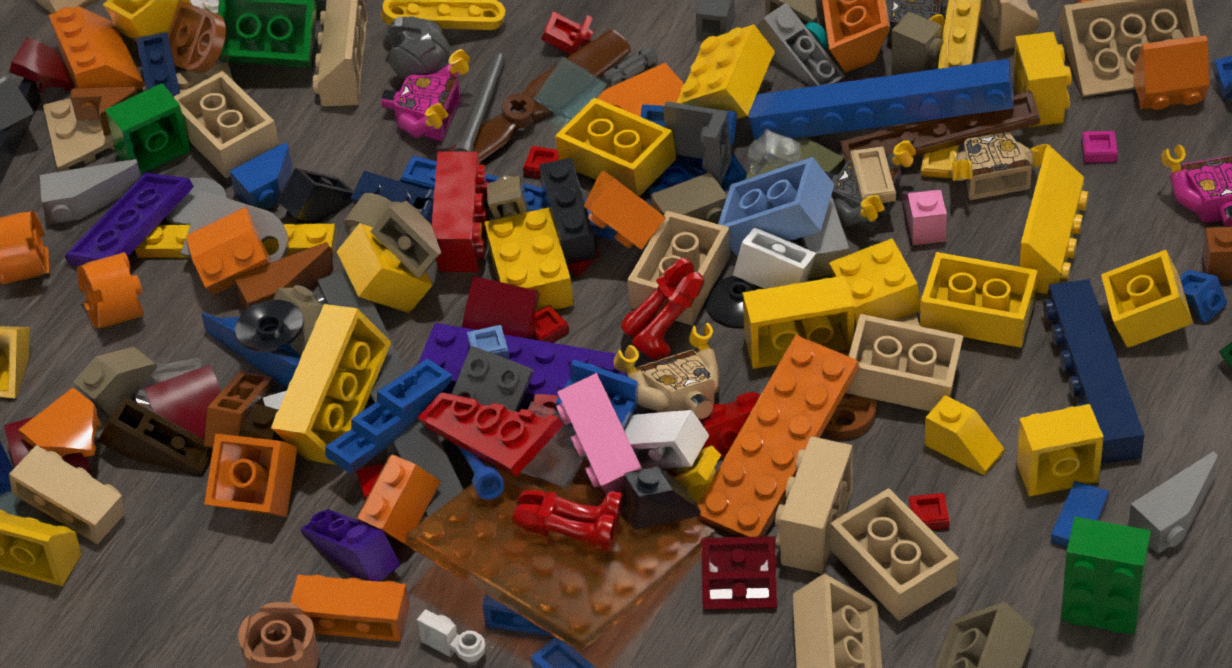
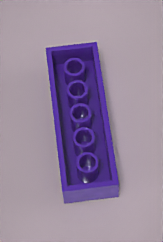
[417,323,635,428]

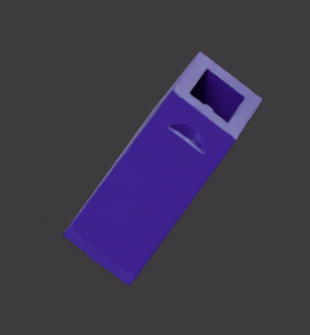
[300,509,401,582]

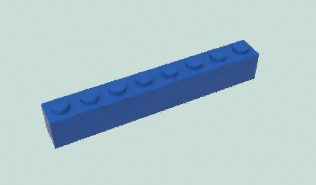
[749,59,1014,144]

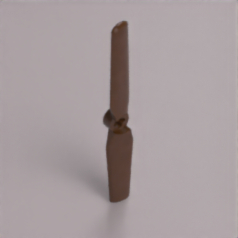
[435,29,631,162]

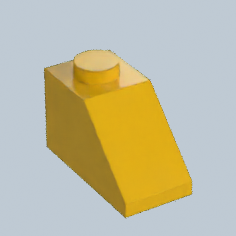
[925,395,1005,476]

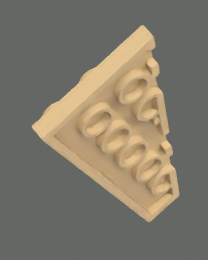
[43,62,233,172]

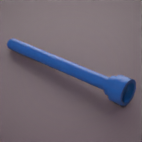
[457,445,505,500]

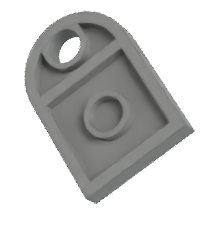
[181,191,289,262]

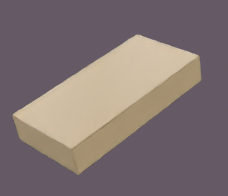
[851,147,896,203]

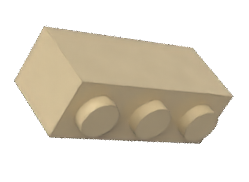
[9,445,124,545]

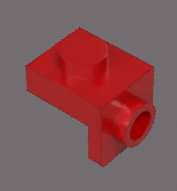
[540,11,593,55]

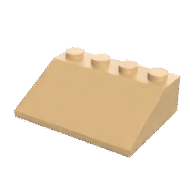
[1058,0,1200,97]

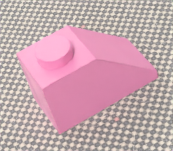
[902,190,947,245]

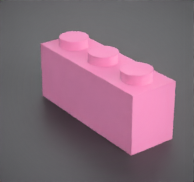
[556,373,643,495]

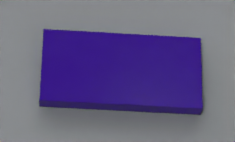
[64,173,194,266]

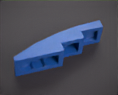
[325,358,452,474]

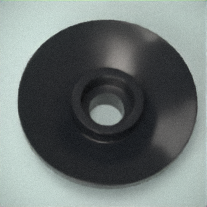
[706,276,764,328]
[235,300,304,352]

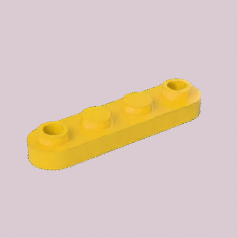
[381,0,505,30]

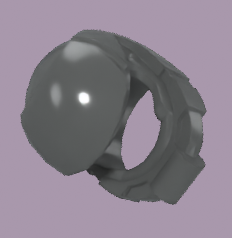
[383,16,450,81]

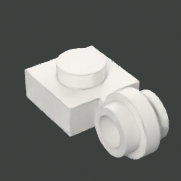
[417,609,486,662]

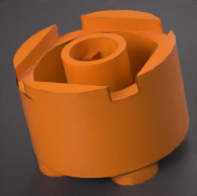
[0,211,50,285]
[77,252,143,329]

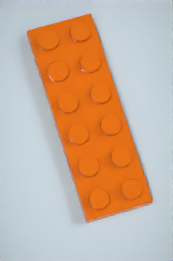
[696,335,860,537]

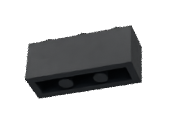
[539,157,596,264]

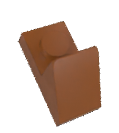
[70,87,137,136]

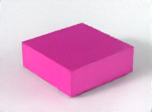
[1081,131,1118,163]

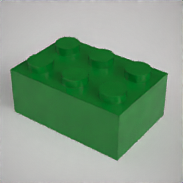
[218,0,317,68]
[1060,516,1151,635]

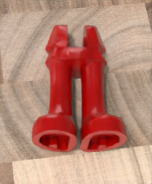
[621,258,705,361]
[512,490,623,552]

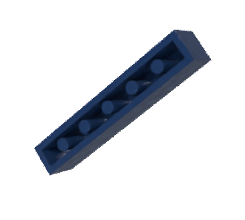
[1043,279,1144,464]

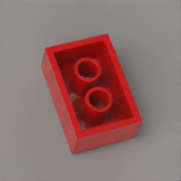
[432,152,489,272]

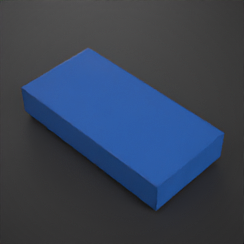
[1050,481,1109,547]

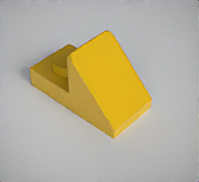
[664,445,721,505]

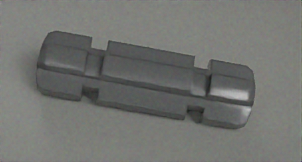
[603,46,658,87]

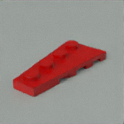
[417,392,563,477]

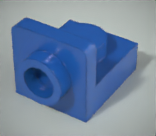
[1180,270,1227,322]

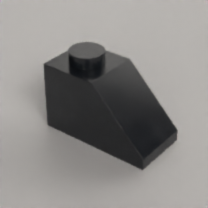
[277,168,354,223]
[621,467,701,530]

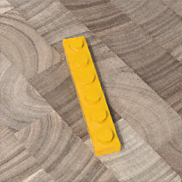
[135,224,337,258]

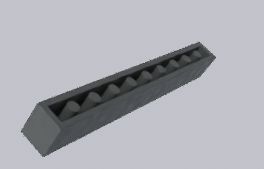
[315,271,475,544]

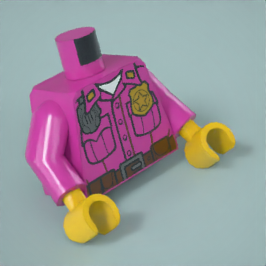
[381,49,471,141]
[1161,145,1232,227]

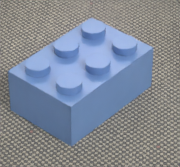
[718,157,834,257]

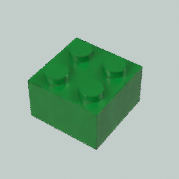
[105,83,191,174]

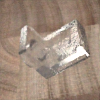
[748,130,801,174]

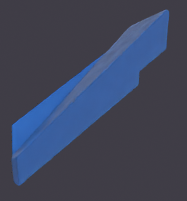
[201,313,301,389]

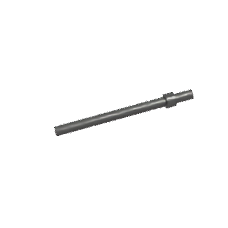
[453,53,505,152]

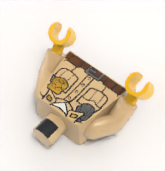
[950,132,1051,200]
[613,323,720,419]

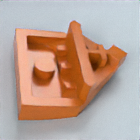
[18,388,101,458]

